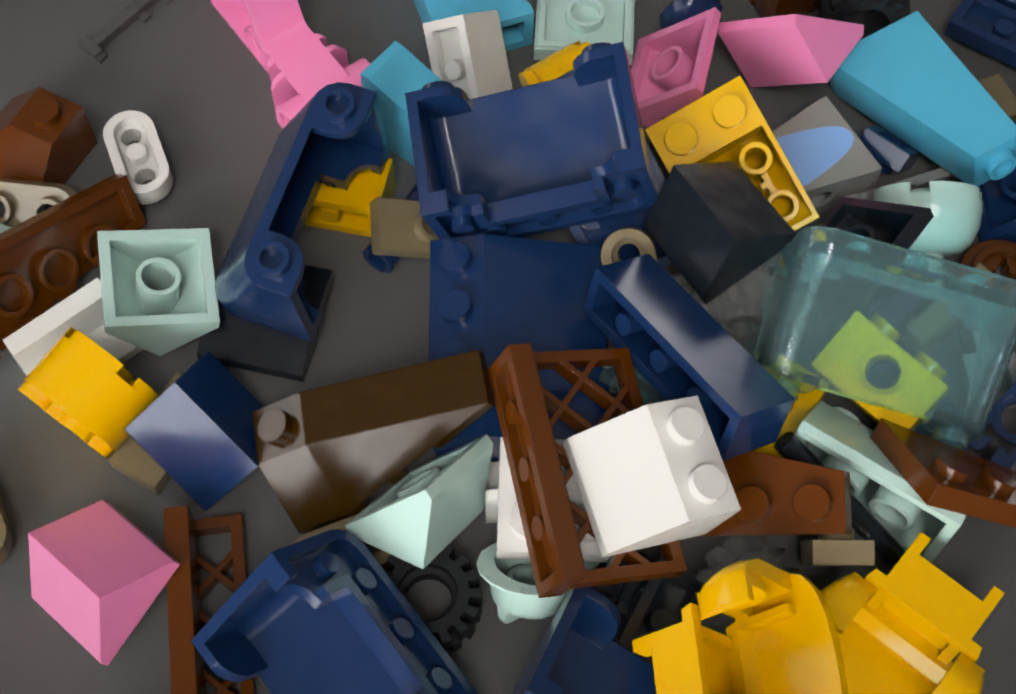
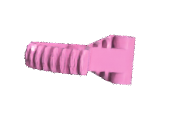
[210,0,370,129]

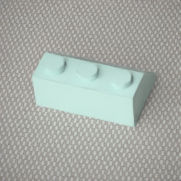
[795,400,967,563]

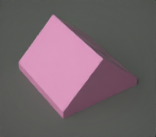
[631,7,721,127]
[718,14,864,88]
[28,500,180,665]

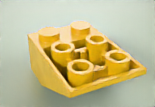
[645,76,820,231]

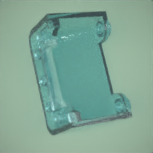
[754,226,1016,448]

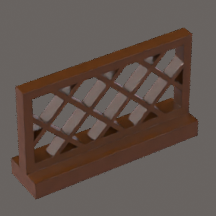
[488,343,687,598]

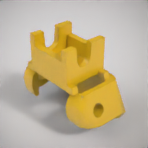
[820,532,1005,694]
[632,558,848,694]

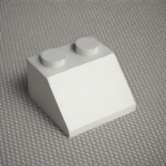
[563,395,741,558]

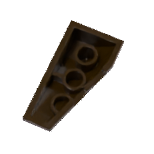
[252,350,494,534]

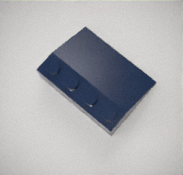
[429,233,612,462]

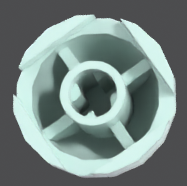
[873,181,983,260]

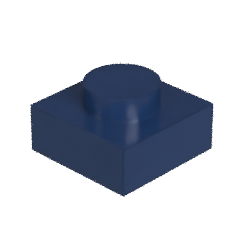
[859,125,921,174]

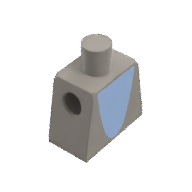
[772,96,882,213]

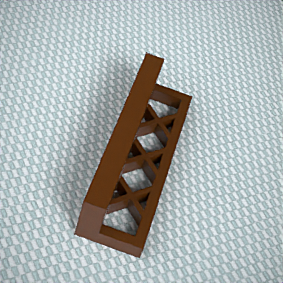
[163,505,256,694]

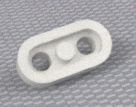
[103,110,173,205]

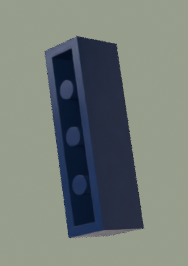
[583,254,795,461]

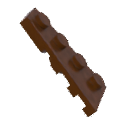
[0,174,146,360]
[870,418,1016,528]
[695,451,852,537]

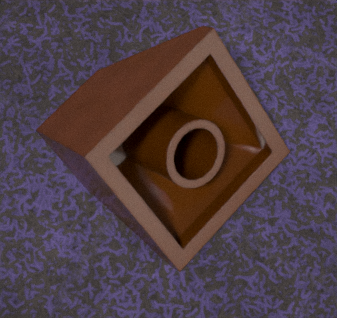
[0,87,98,210]

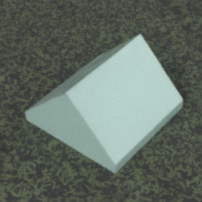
[97,228,220,356]
[345,434,493,569]

